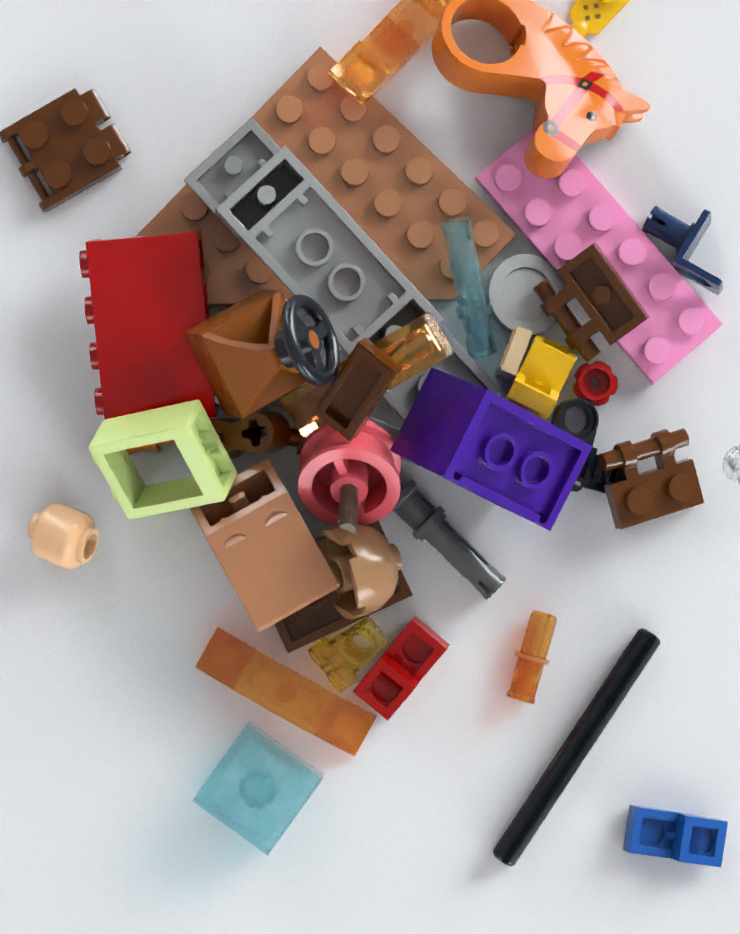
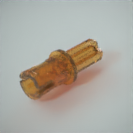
[506,611,557,704]

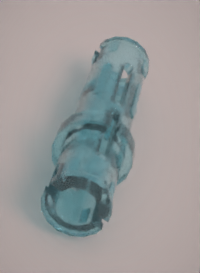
[441,217,497,358]

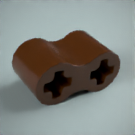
[210,412,291,459]

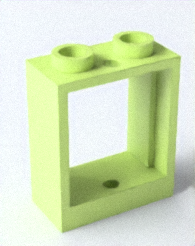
[88,399,237,520]

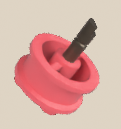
[298,420,401,534]

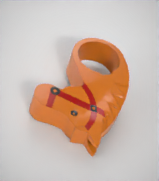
[431,0,651,178]

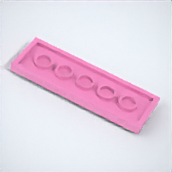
[475,128,723,384]

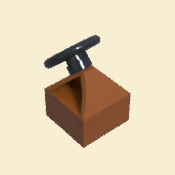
[184,289,340,419]

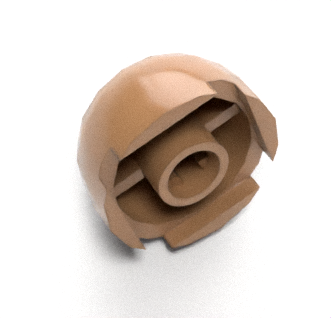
[317,524,402,620]

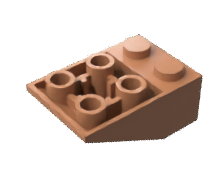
[190,458,340,633]

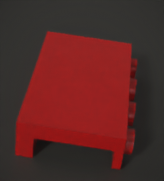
[79,230,219,420]

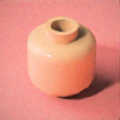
[27,503,100,569]

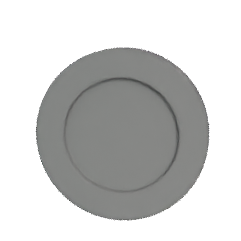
[485,254,565,336]

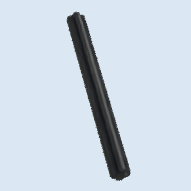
[493,628,660,867]

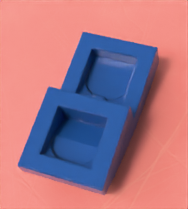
[623,805,728,867]

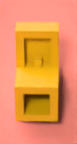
[505,334,578,421]

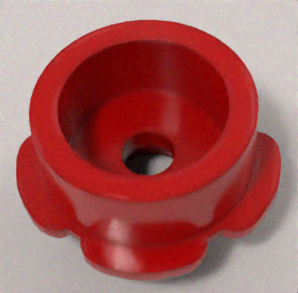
[573,361,618,406]

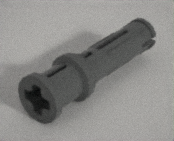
[391,479,507,600]

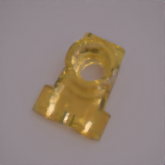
[308,616,389,692]

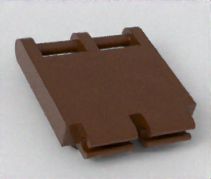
[0,88,132,213]

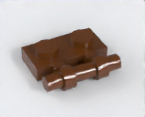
[533,242,650,363]
[599,428,704,529]

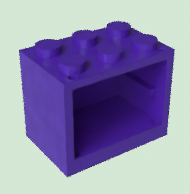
[390,367,593,531]

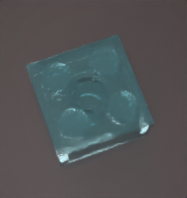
[192,721,324,855]

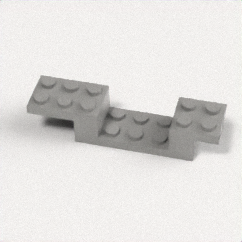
[184,117,501,421]

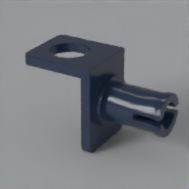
[642,206,723,295]

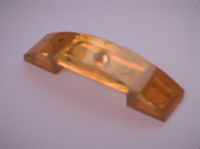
[328,0,452,106]
[195,627,377,756]

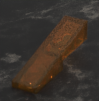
[280,311,455,439]

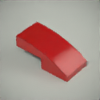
[352,616,450,721]

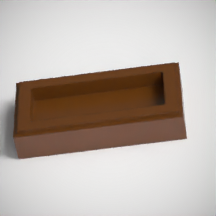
[314,337,402,441]

